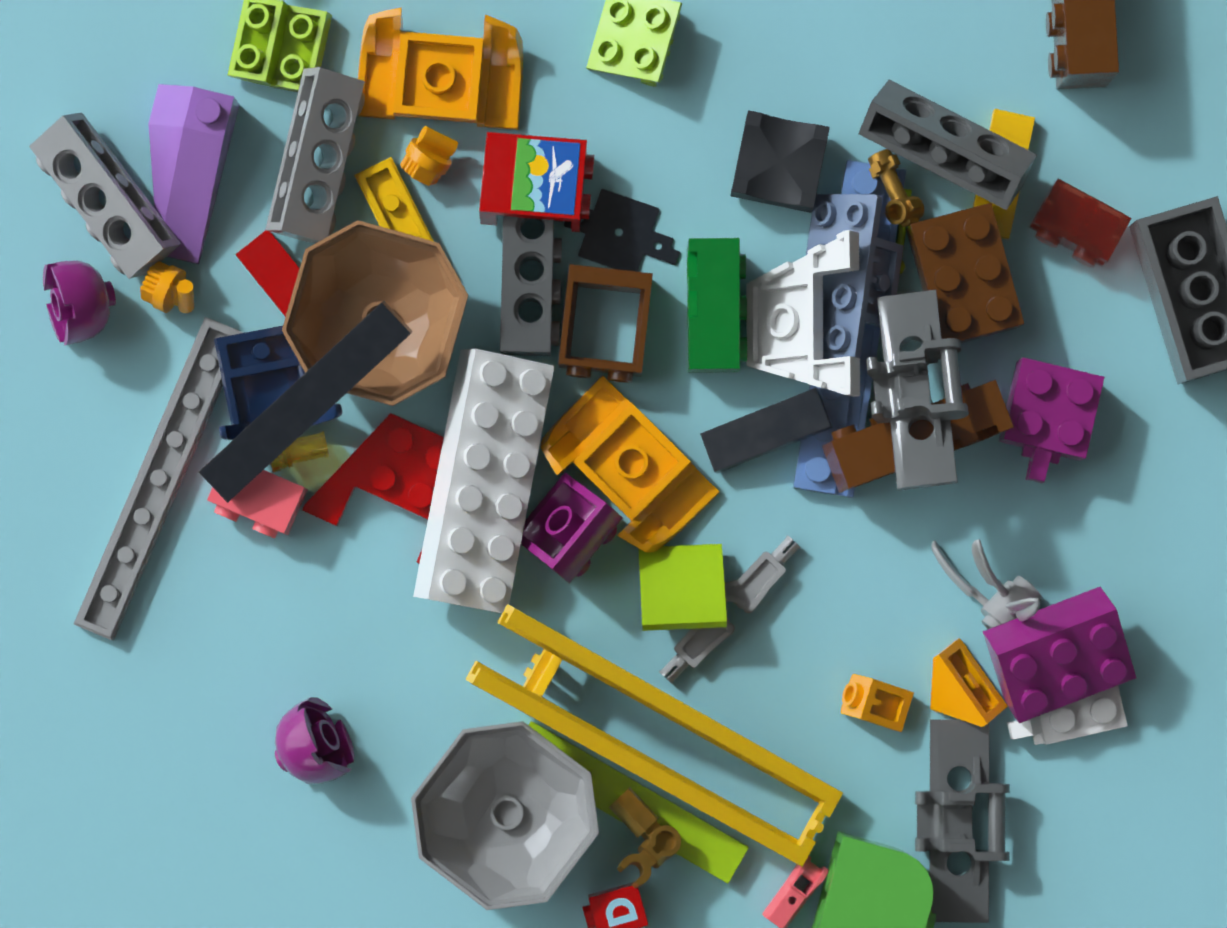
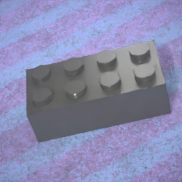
[1129,196,1227,385]

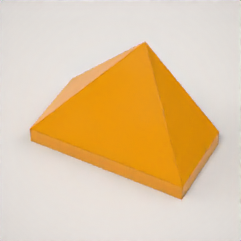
[930,638,1008,727]

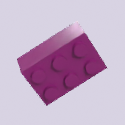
[983,586,1137,724]

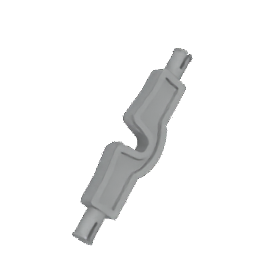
[659,535,801,684]

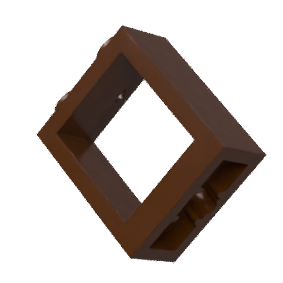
[558,264,653,383]

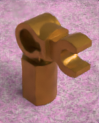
[609,787,681,889]

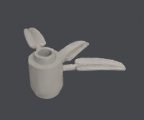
[931,539,1043,630]

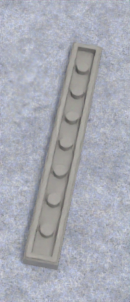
[73,317,243,640]

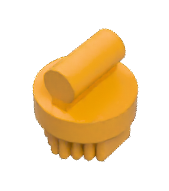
[400,126,458,186]
[140,261,194,313]

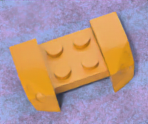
[357,7,523,130]
[541,375,720,553]

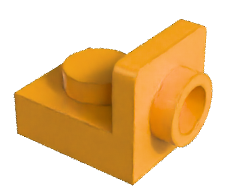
[841,674,914,732]

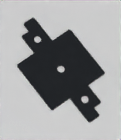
[564,189,680,272]

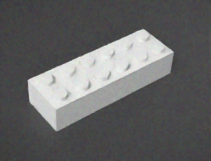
[413,349,554,613]

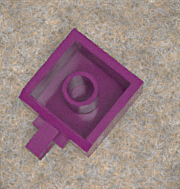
[999,357,1105,483]

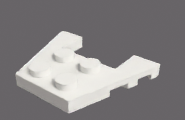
[746,230,860,397]

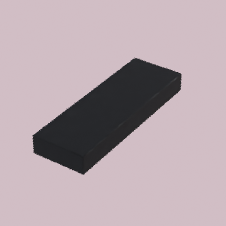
[700,388,833,473]

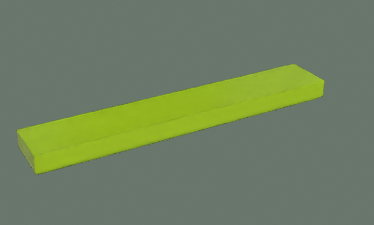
[529,721,749,884]

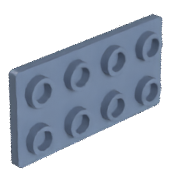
[806,194,904,359]

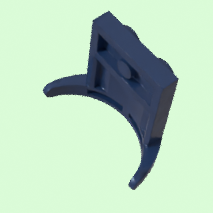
[214,326,343,441]

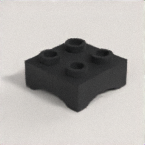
[730,110,830,213]

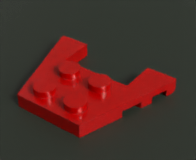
[302,413,444,564]

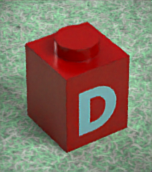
[582,882,648,928]

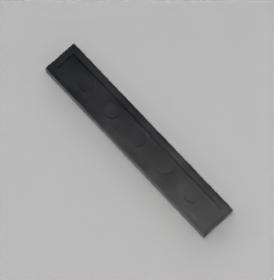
[199,301,413,503]

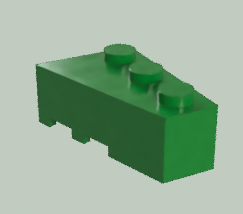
[686,238,747,373]

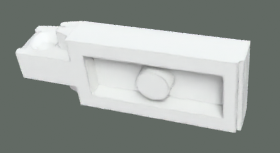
[1007,686,1128,745]

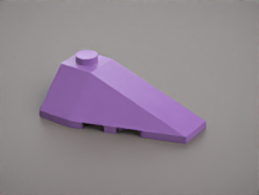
[148,84,240,264]

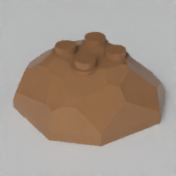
[282,220,469,406]

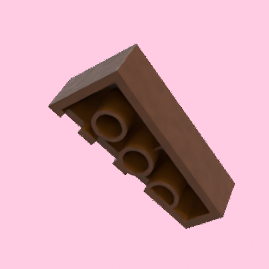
[822,380,1014,493]

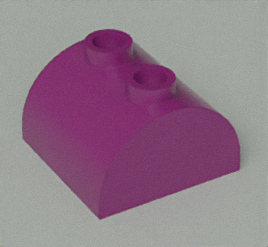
[521,473,623,584]

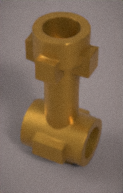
[867,149,925,227]

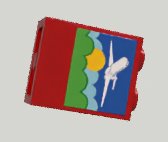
[479,132,595,232]

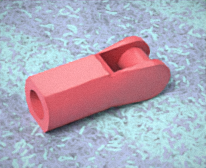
[762,855,829,928]

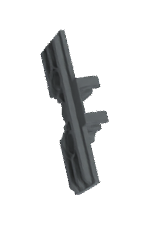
[866,290,969,491]
[915,719,1010,923]

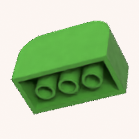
[811,831,936,928]

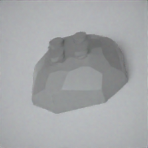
[411,721,599,910]

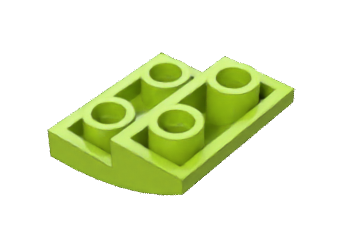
[227,0,332,92]
[638,544,727,631]

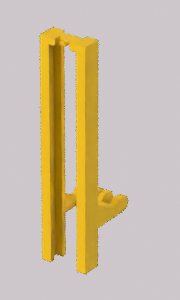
[466,604,843,867]

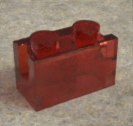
[1029,178,1132,268]

